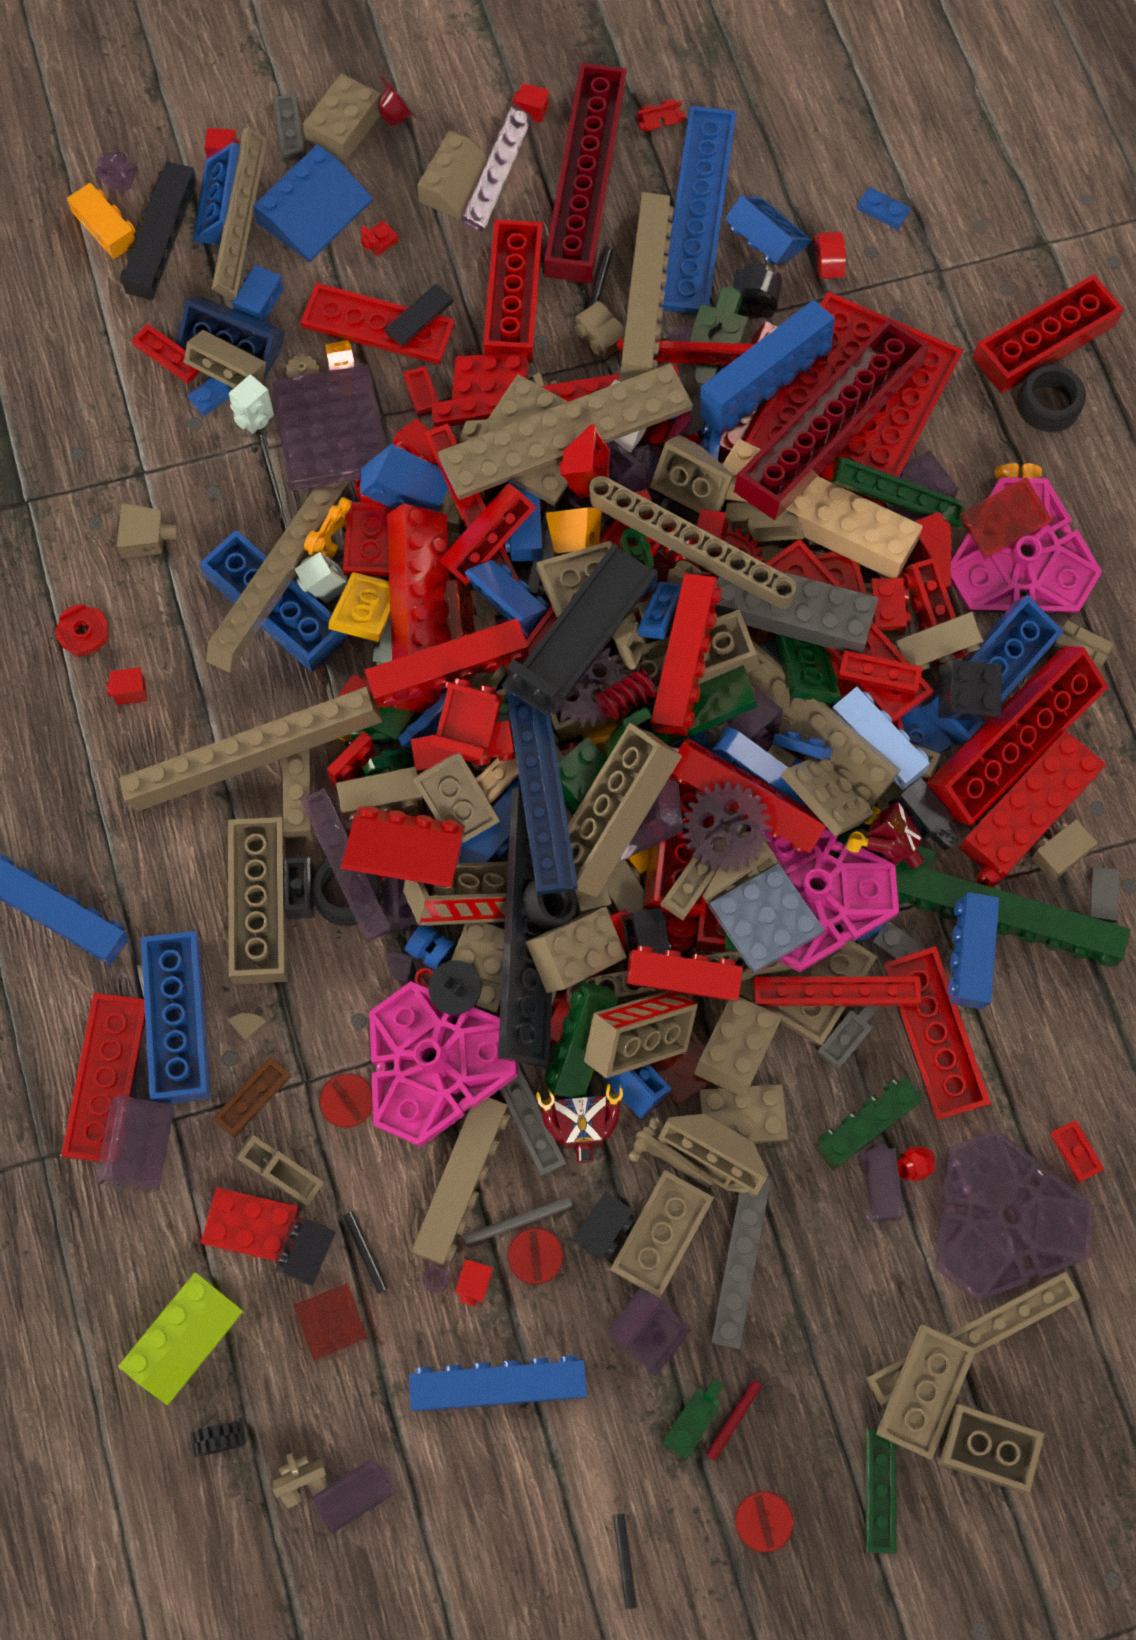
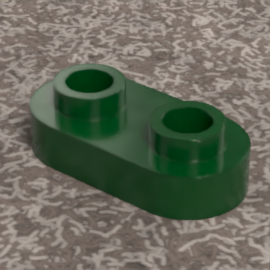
[620,528,654,570]

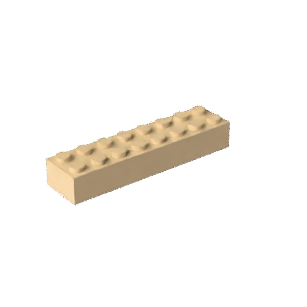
[722,439,923,578]

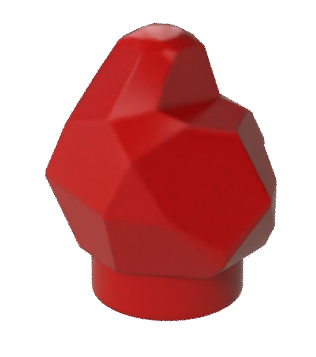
[895,1147,935,1182]

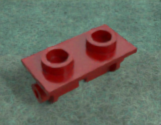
[634,99,685,132]

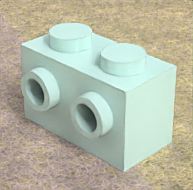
[228,374,274,434]
[295,552,348,603]

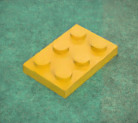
[328,572,390,642]

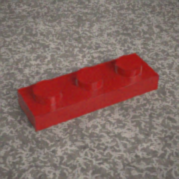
[131,323,201,385]
[838,650,923,695]

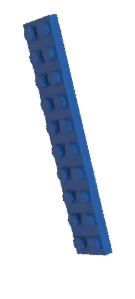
[660,105,737,315]

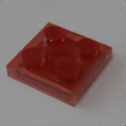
[293,1283,368,1361]

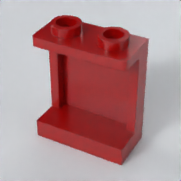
[430,678,503,759]

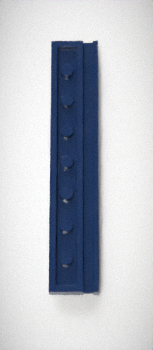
[506,689,578,895]

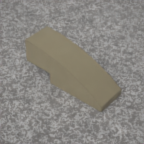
[726,503,804,542]
[612,613,646,670]
[234,1135,324,1206]

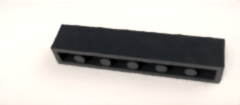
[120,161,197,300]

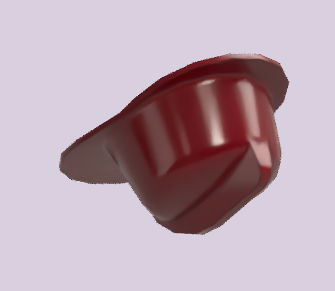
[378,76,416,126]

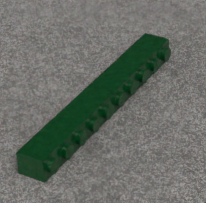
[869,851,1131,967]

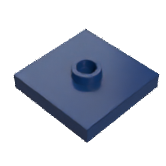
[901,704,952,754]

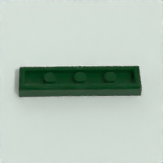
[865,1429,897,1554]

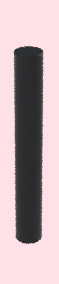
[588,247,614,308]
[343,1211,388,1294]
[613,1513,637,1609]

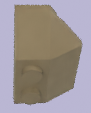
[658,1114,769,1195]

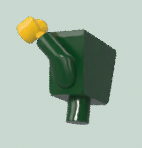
[340,706,414,745]

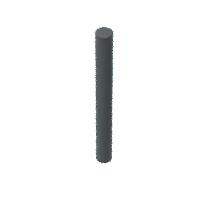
[463,1197,573,1246]

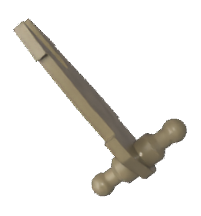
[629,1117,715,1188]

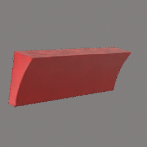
[884,946,992,1121]

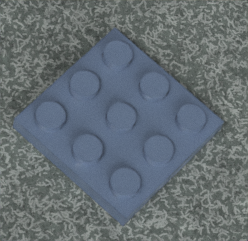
[709,863,824,974]

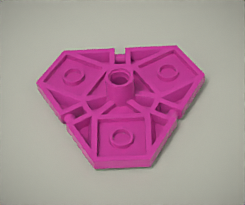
[951,478,1102,613]
[757,827,899,972]
[369,982,518,1147]

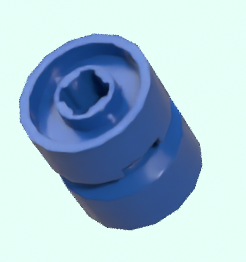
[405,925,457,971]

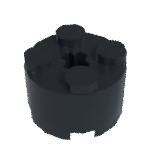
[733,263,783,318]

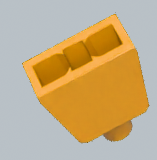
[546,508,601,554]

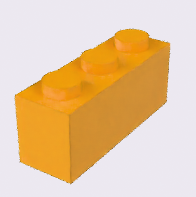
[67,183,136,260]

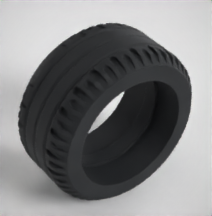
[1017,364,1086,432]
[311,853,383,926]

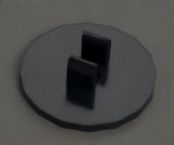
[428,960,482,1015]

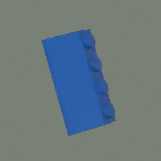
[193,142,240,244]

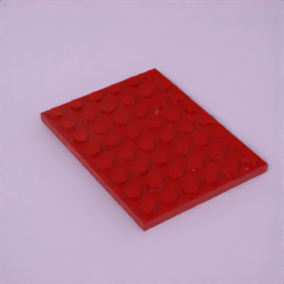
[745,291,963,507]

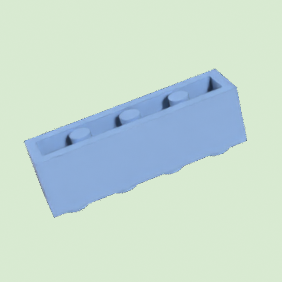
[832,687,930,791]

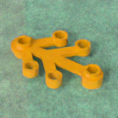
[304,497,352,559]

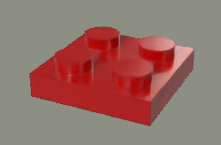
[327,731,375,792]

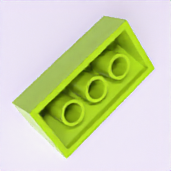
[118,1272,244,1406]

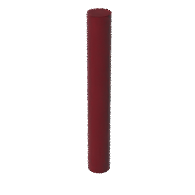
[706,1380,762,1462]

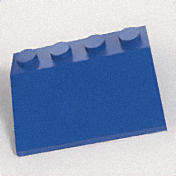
[253,144,373,262]

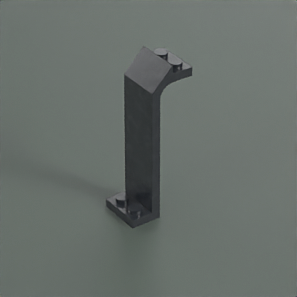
[502,543,658,715]

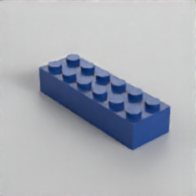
[701,300,835,434]
[199,530,348,672]
[920,595,1064,745]
[141,931,212,1106]

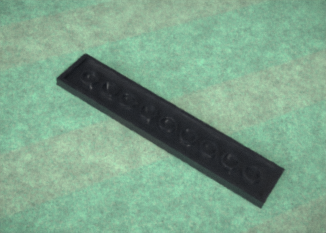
[498,787,556,1067]

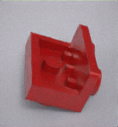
[871,578,911,635]

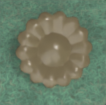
[285,355,319,387]

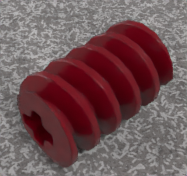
[595,668,656,721]

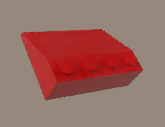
[341,806,465,888]

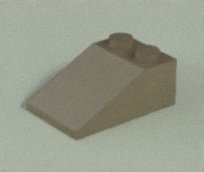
[650,435,734,513]

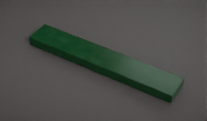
[832,456,966,528]

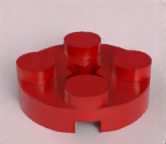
[55,604,109,657]

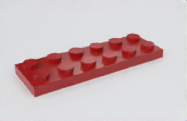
[300,283,455,365]
[61,993,146,1165]

